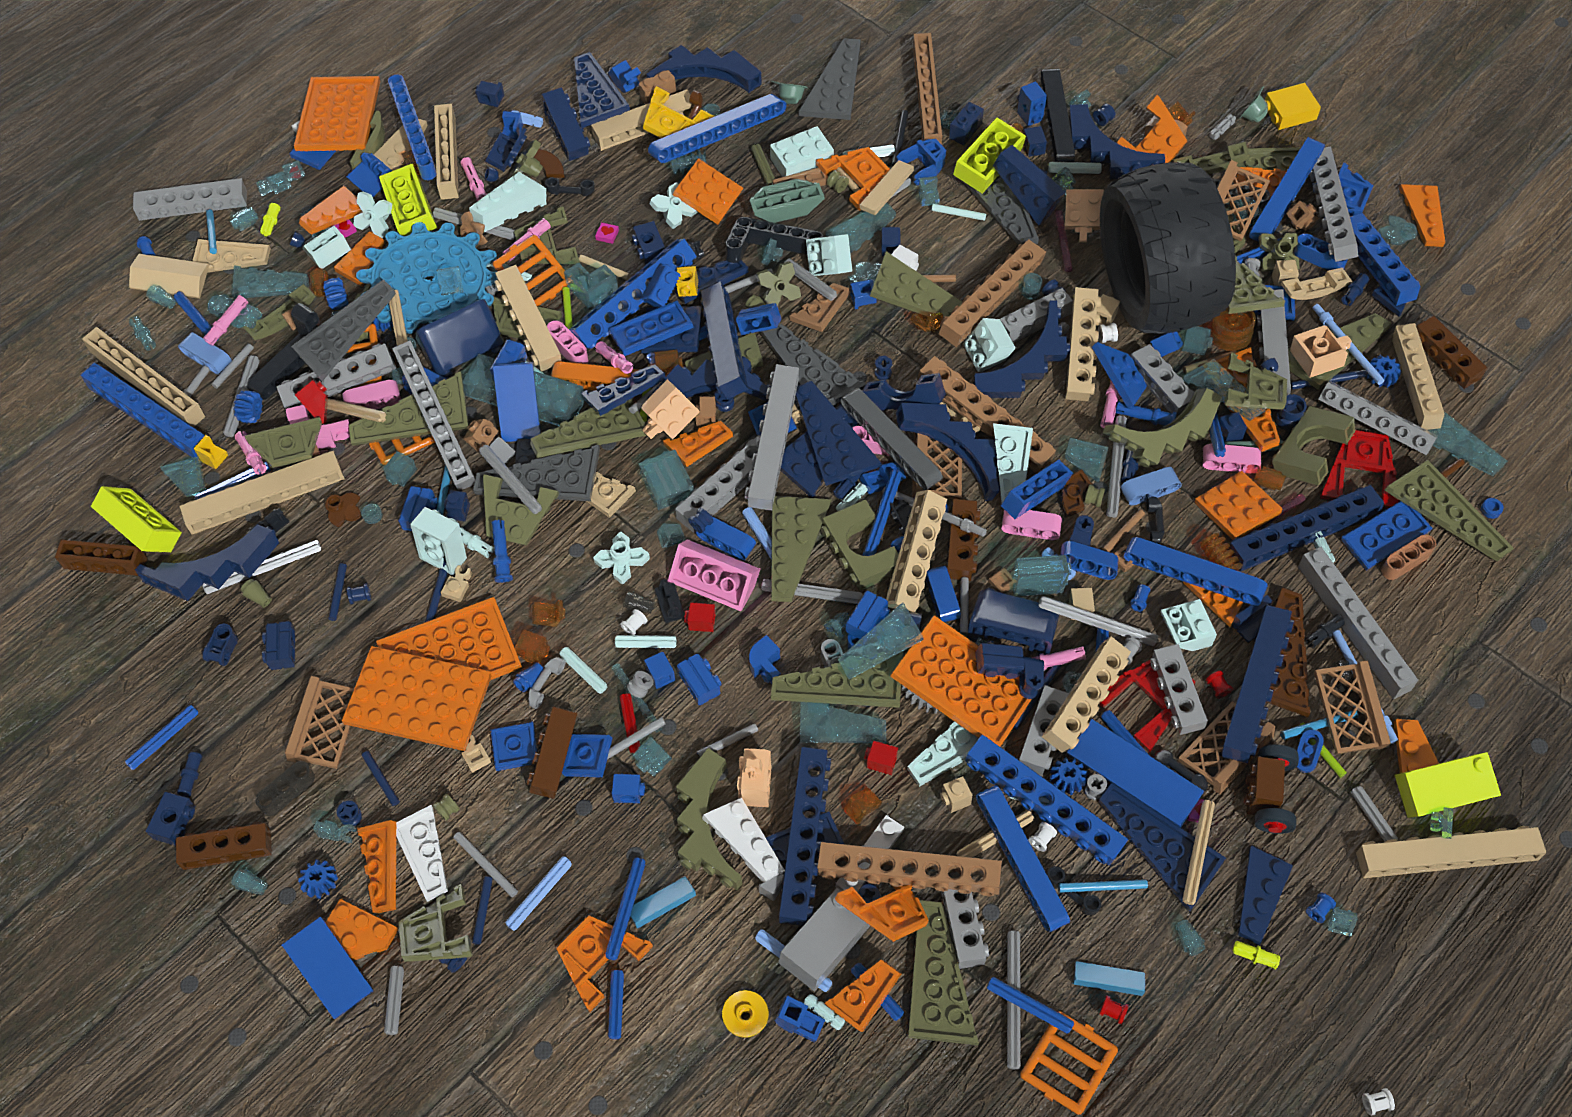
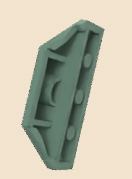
[750,179,824,223]

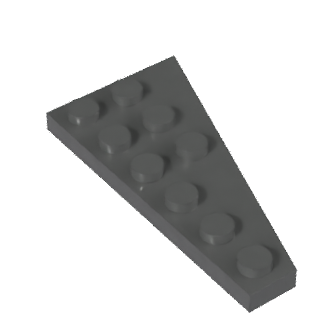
[799,38,861,120]
[963,175,1039,245]
[291,279,396,381]
[760,323,866,405]
[473,445,600,501]

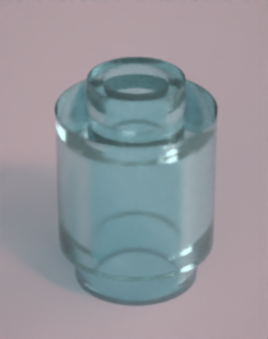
[230,207,259,232]

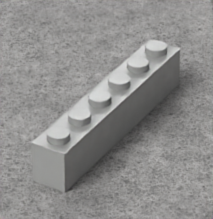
[1257,289,1291,395]

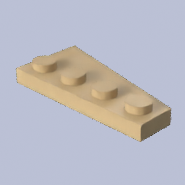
[374,119,428,171]
[192,239,271,273]
[586,472,636,518]

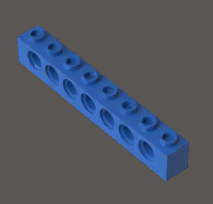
[569,239,697,349]
[81,362,204,461]
[965,734,1128,866]

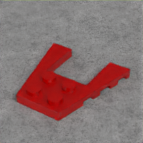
[1320,430,1400,509]
[1099,660,1195,753]

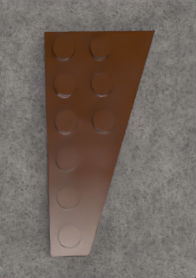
[1267,588,1310,717]

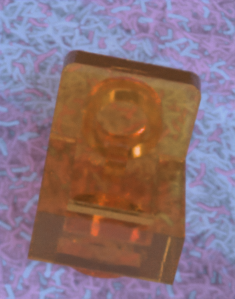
[1168,101,1196,126]
[910,312,944,332]
[532,600,565,627]
[843,787,882,825]

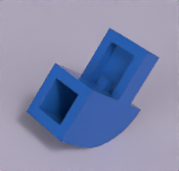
[608,60,641,93]
[749,635,781,684]
[775,996,825,1042]

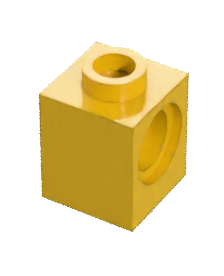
[676,266,698,297]

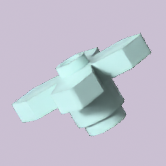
[650,183,698,229]
[353,191,392,238]
[593,532,650,584]

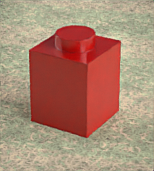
[685,603,716,632]
[864,741,898,775]

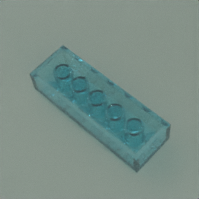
[463,354,585,426]

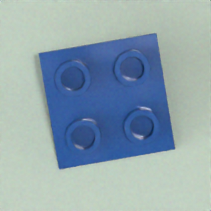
[346,152,392,197]

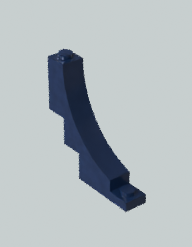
[135,524,279,601]

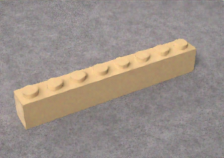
[82,327,205,427]
[180,451,344,535]
[1356,826,1546,878]

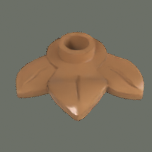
[460,211,488,245]

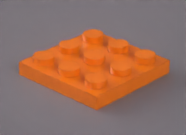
[673,158,743,225]
[1195,471,1283,540]

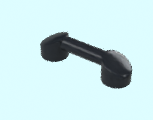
[545,177,595,196]
[1146,496,1165,544]
[1154,750,1208,794]
[1047,866,1102,915]

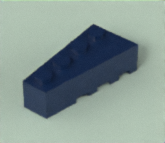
[542,87,590,161]
[993,145,1066,225]

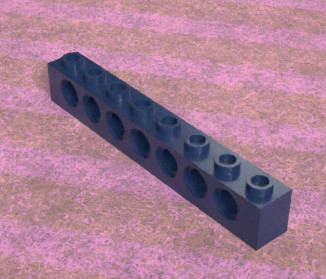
[1228,485,1384,572]
[779,747,831,926]

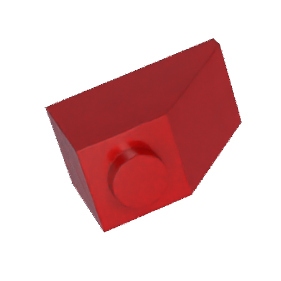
[295,380,328,425]

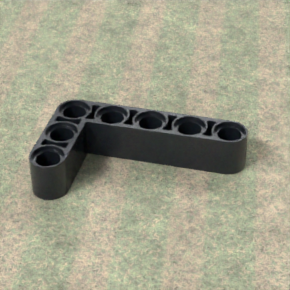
[726,217,823,263]
[247,303,321,400]

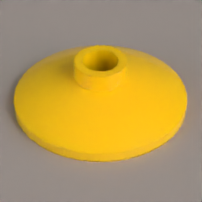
[722,990,769,1038]

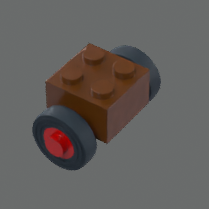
[1244,745,1299,834]

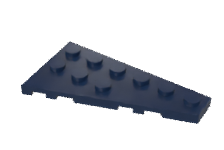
[574,52,630,128]
[796,381,882,486]
[780,404,859,498]
[1099,783,1226,913]

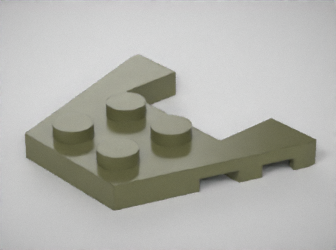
[514,206,580,264]
[1225,352,1287,409]
[483,474,559,546]
[398,884,472,962]

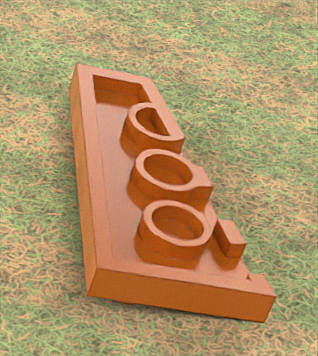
[357,820,397,913]

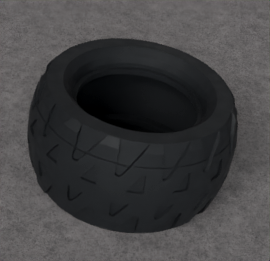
[1100,162,1236,334]

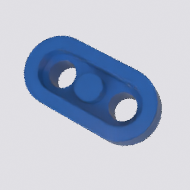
[1296,730,1324,773]

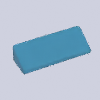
[630,876,696,929]
[1073,961,1145,996]

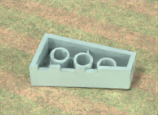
[469,172,547,232]

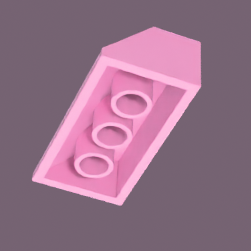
[668,539,760,611]

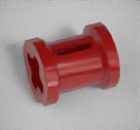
[1206,671,1233,699]
[1099,995,1129,1024]

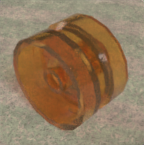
[1210,310,1256,351]

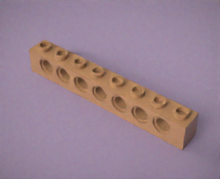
[913,33,942,145]
[939,239,1046,347]
[917,356,1056,474]
[817,842,1002,896]

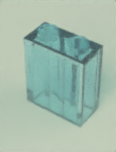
[639,449,694,510]
[1012,555,1072,596]

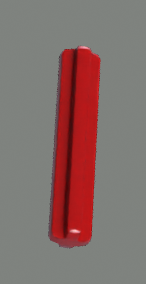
[620,693,641,753]

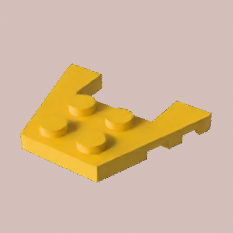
[643,86,715,138]

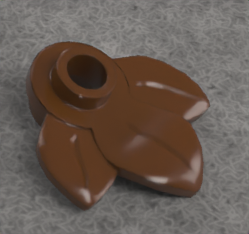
[325,493,361,527]

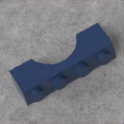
[863,373,946,411]

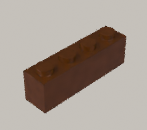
[527,707,577,799]

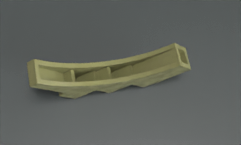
[1103,388,1222,467]
[676,748,743,890]

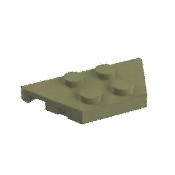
[493,297,562,340]
[245,417,322,468]

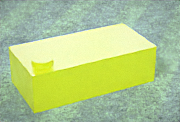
[953,118,1026,194]
[379,164,437,236]
[91,486,182,552]
[1395,752,1501,818]

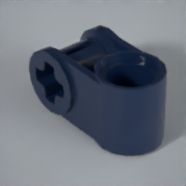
[1070,515,1094,546]
[203,624,238,666]
[1019,657,1044,699]

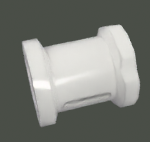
[620,609,648,635]
[1028,822,1057,852]
[1362,1088,1395,1116]

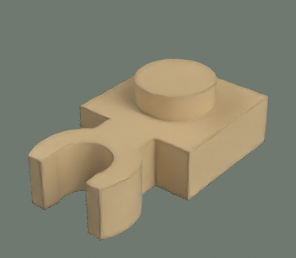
[441,565,472,602]
[461,734,491,773]

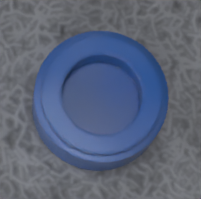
[1481,498,1504,519]

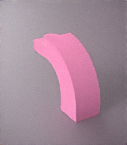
[286,405,350,449]

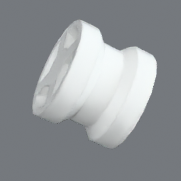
[1098,323,1118,343]

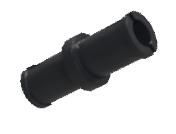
[1305,614,1345,649]

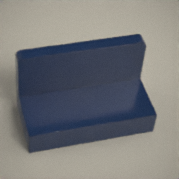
[1232,595,1273,643]

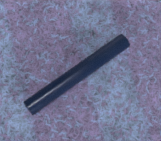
[328,563,347,621]
[362,751,400,806]
[472,877,493,944]

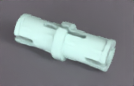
[460,527,494,558]

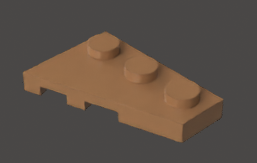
[789,283,850,332]

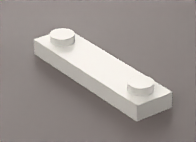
[836,815,904,892]

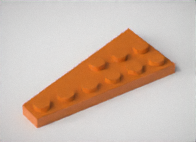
[1200,347,1280,452]

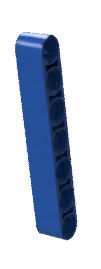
[1249,137,1325,242]
[1123,537,1268,605]
[976,785,1070,933]

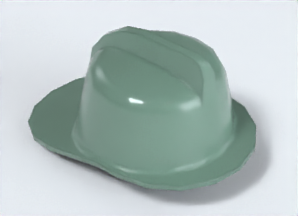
[771,81,808,104]
[1239,86,1268,122]

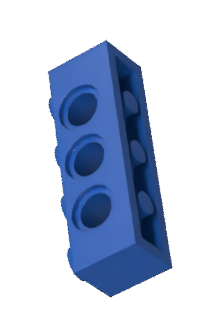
[1001,460,1073,519]

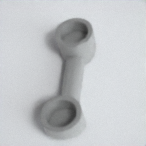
[529,657,566,709]

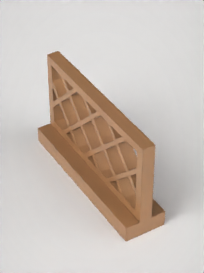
[1217,160,1270,241]
[912,432,962,499]
[1314,660,1391,754]
[285,676,355,769]
[1178,701,1275,794]

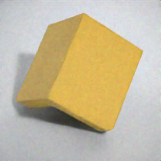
[194,435,228,469]

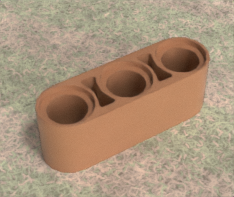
[1381,535,1436,580]

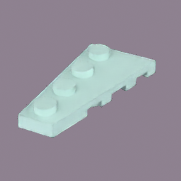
[993,423,1033,503]
[907,721,979,787]

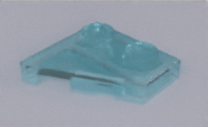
[1065,438,1108,482]
[160,457,206,497]

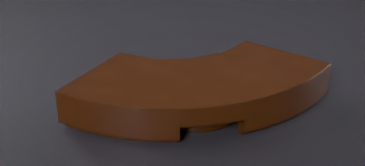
[534,149,565,178]
[1061,469,1092,518]

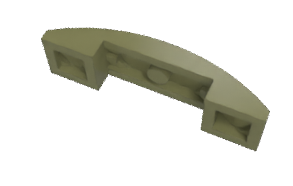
[350,111,385,170]
[1174,142,1249,174]
[243,284,315,340]

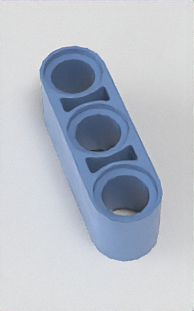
[178,332,232,374]
[1120,467,1182,506]

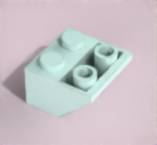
[302,226,351,270]
[806,234,852,276]
[963,318,1015,372]
[1161,599,1217,651]

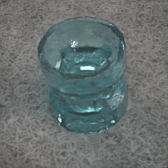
[1022,273,1042,299]

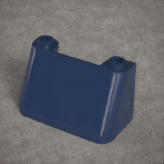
[416,299,505,378]
[967,588,1060,656]

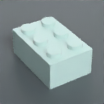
[770,126,834,177]
[410,507,467,575]

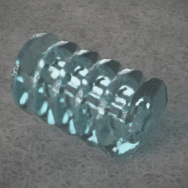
[671,149,707,175]
[208,294,251,328]

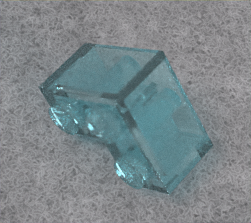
[564,263,618,308]

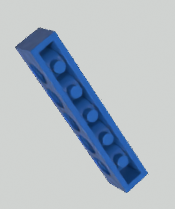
[1350,213,1421,306]

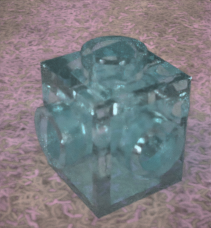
[633,737,672,776]

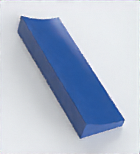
[1067,719,1204,828]

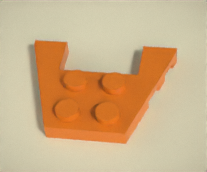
[1117,95,1187,163]
[816,147,890,211]
[835,870,929,942]
[556,916,653,1012]

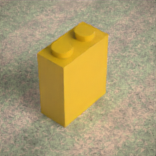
[1265,83,1321,130]

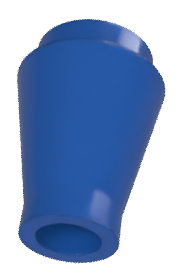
[513,662,543,692]

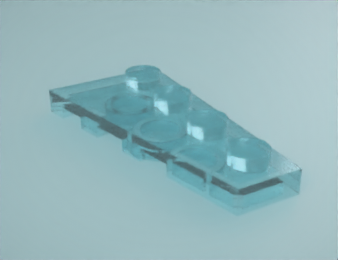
[826,203,896,253]
[232,266,309,299]
[1183,359,1266,421]
[1428,412,1508,476]
[838,603,924,680]
[800,702,886,743]

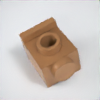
[695,396,716,427]

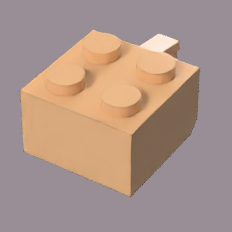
[1065,189,1104,243]
[1290,325,1352,378]
[641,379,700,439]
[737,748,772,807]

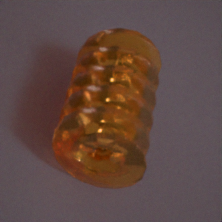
[1200,533,1243,571]

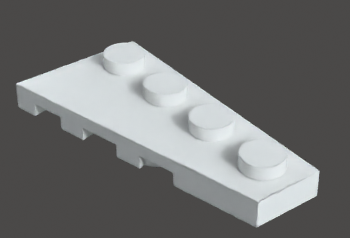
[702,798,785,883]
[396,805,448,902]

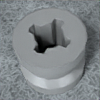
[627,671,654,698]

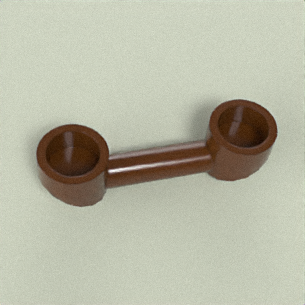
[688,90,703,120]

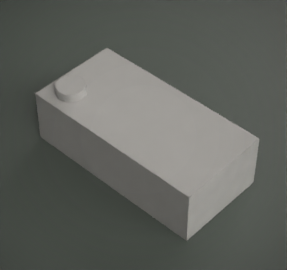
[779,888,870,992]

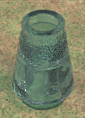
[146,285,176,309]
[231,868,268,896]
[1176,920,1206,956]

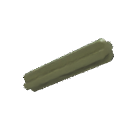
[751,144,775,186]

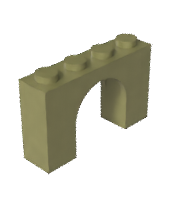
[1272,406,1356,486]
[821,499,899,591]

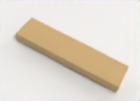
[860,160,914,215]

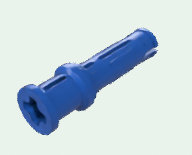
[1116,402,1177,426]
[491,520,513,583]

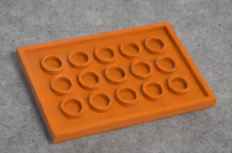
[294,76,380,151]
[376,597,522,680]
[890,616,1032,747]
[342,646,492,751]

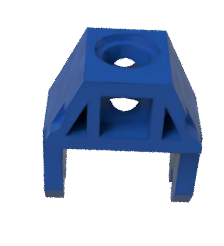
[896,139,946,185]

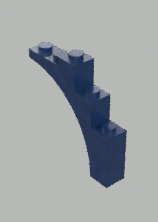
[646,45,762,93]
[1069,104,1165,180]
[973,300,1070,398]
[647,356,772,403]
[896,403,1000,501]

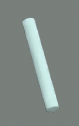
[932,204,986,221]

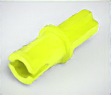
[260,203,281,237]
[1232,941,1280,970]

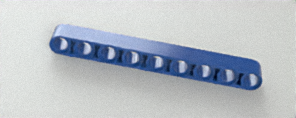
[388,75,437,180]
[648,94,786,163]

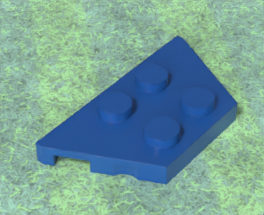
[1338,163,1373,216]
[1092,342,1147,409]

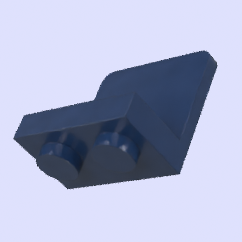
[485,128,527,172]

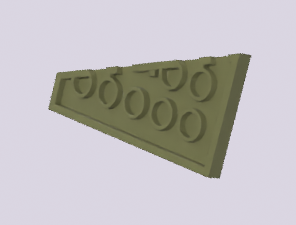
[870,251,962,321]
[1226,256,1285,314]
[1288,313,1391,390]
[349,371,469,446]
[530,399,646,458]
[1384,460,1514,561]
[771,496,832,602]
[771,648,903,708]
[908,900,979,1045]

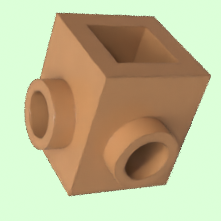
[1286,201,1319,231]
[463,419,498,451]

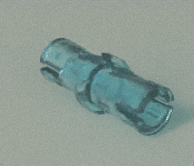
[129,317,156,351]

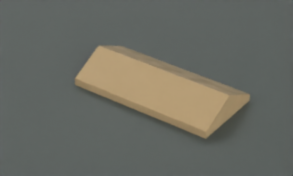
[129,254,209,299]

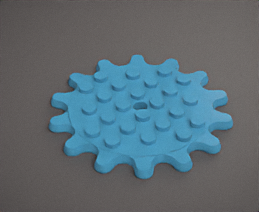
[356,222,497,334]

